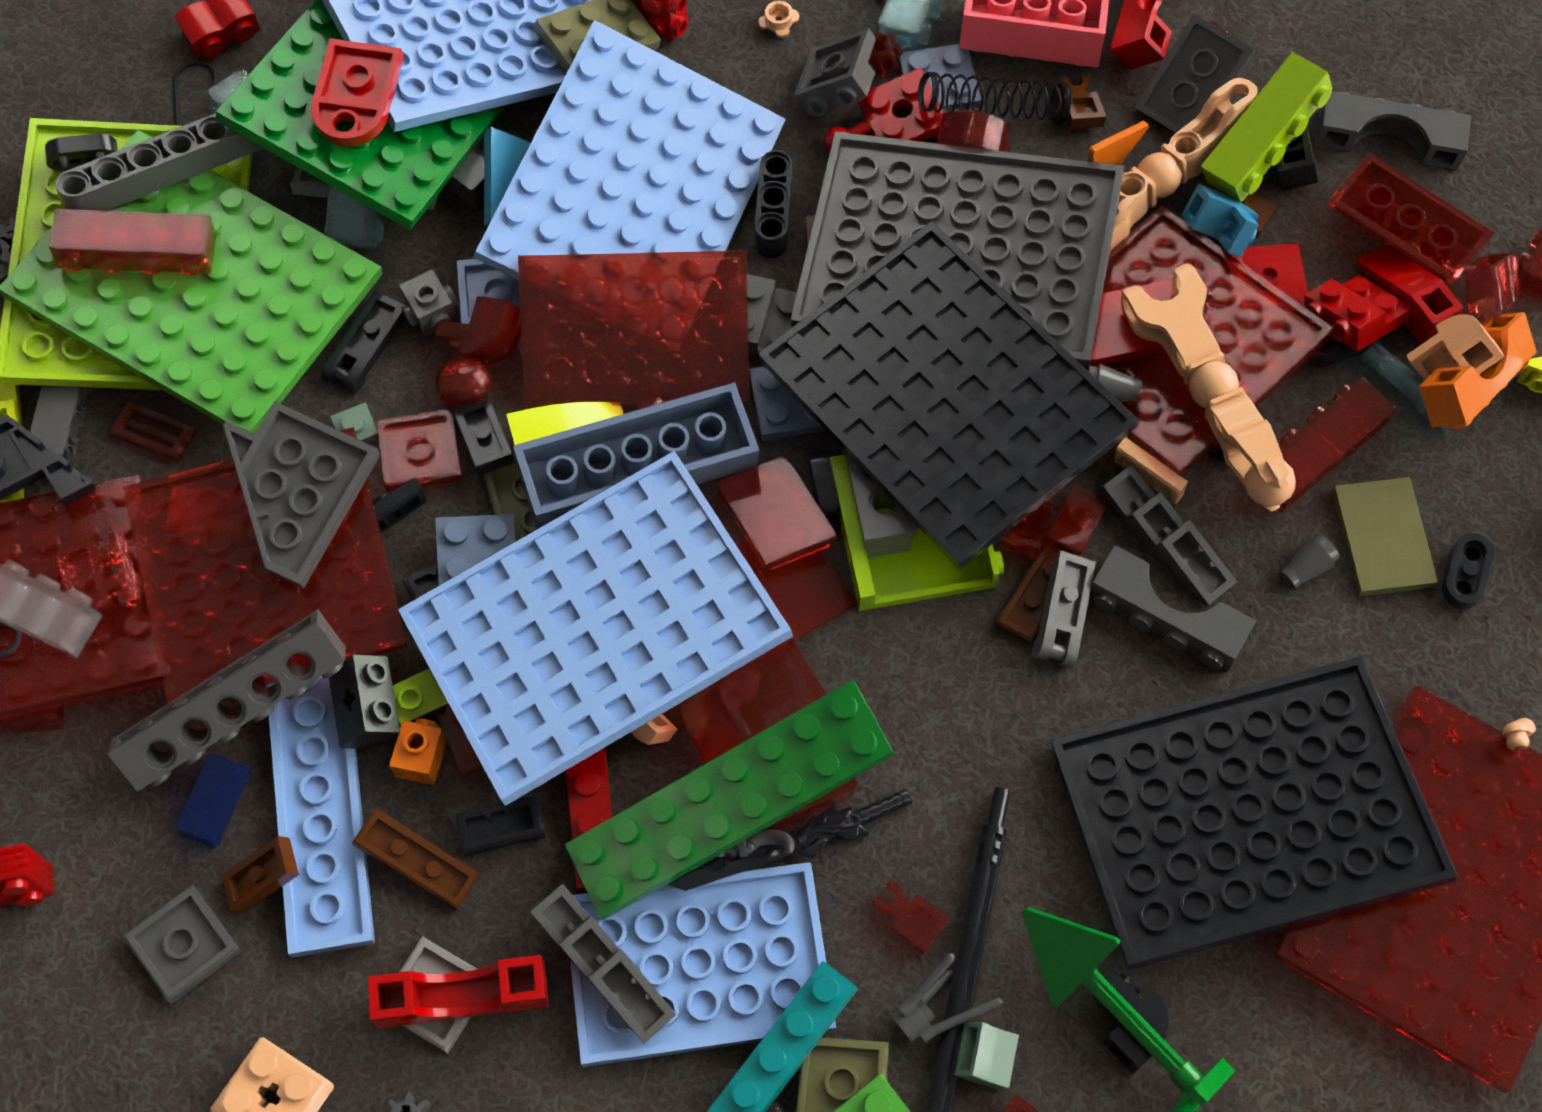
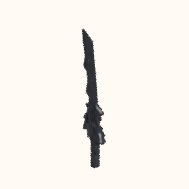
[667,789,912,891]

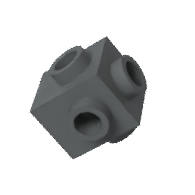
[399,269,458,337]

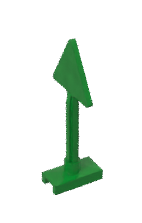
[1022,907,1235,1112]

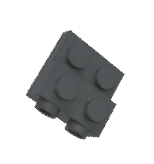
[794,28,876,117]
[716,273,797,357]

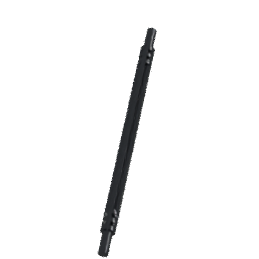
[926,787,1011,1112]

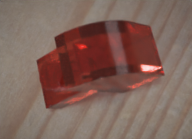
[936,111,1011,152]
[435,296,528,365]

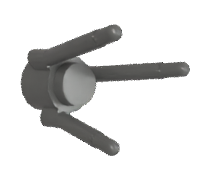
[891,953,1002,1043]

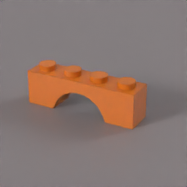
[1419,312,1537,429]

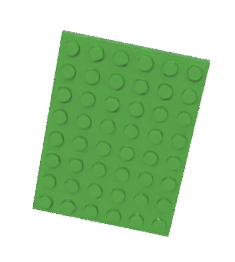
[0,130,382,434]

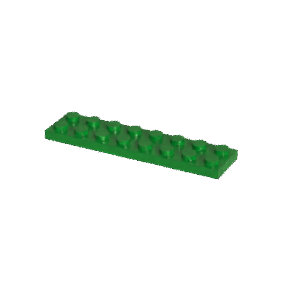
[565,680,895,920]

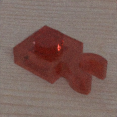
[873,881,950,955]

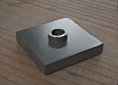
[122,885,242,1004]

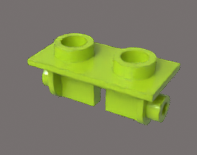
[393,668,449,726]

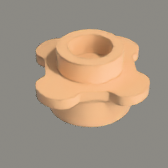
[759,1,799,37]

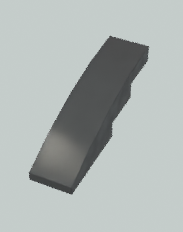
[1099,464,1237,606]
[529,884,677,1044]

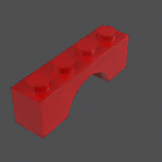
[1110,0,1172,70]
[368,955,549,1029]

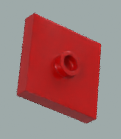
[1224,244,1308,318]

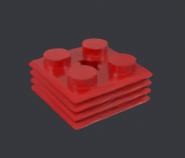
[0,843,56,910]

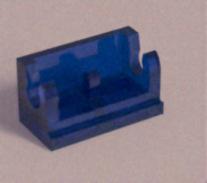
[176,753,253,848]

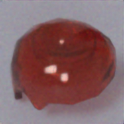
[435,355,493,406]

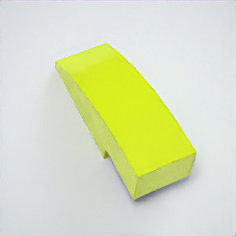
[506,402,624,445]

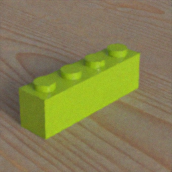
[1201,52,1332,203]

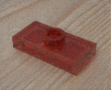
[1043,485,1109,556]

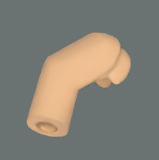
[1502,718,1536,750]

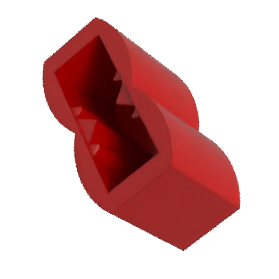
[174,0,261,60]

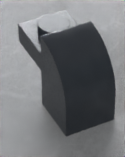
[1103,969,1169,1075]

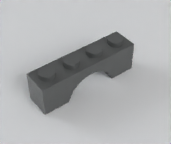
[1315,91,1471,170]
[1089,545,1256,672]

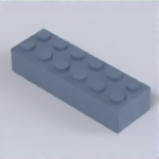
[513,382,760,529]

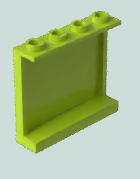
[830,455,1004,611]

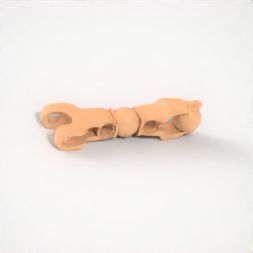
[1110,78,1258,251]
[1121,263,1296,512]

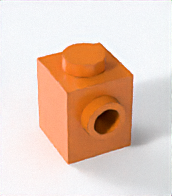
[389,719,447,785]

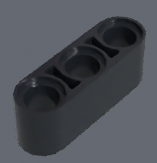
[755,150,792,258]

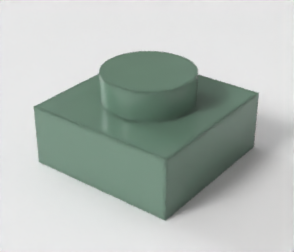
[330,402,381,444]

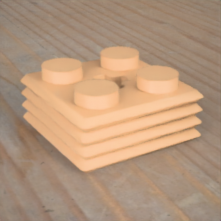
[210,1037,334,1112]

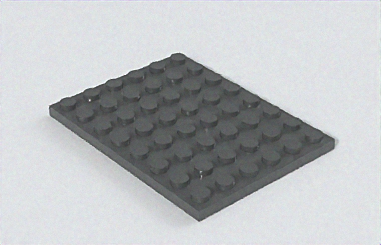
[791,132,1124,367]

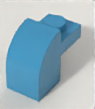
[1181,183,1259,258]

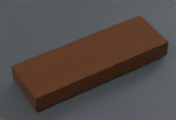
[995,530,1087,645]
[352,808,480,911]

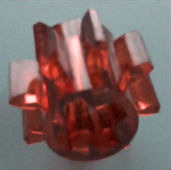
[868,29,903,77]

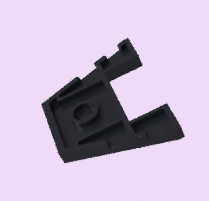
[0,414,97,506]

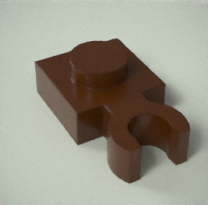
[1060,75,1107,129]

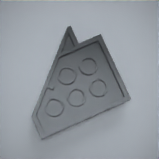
[223,402,381,589]

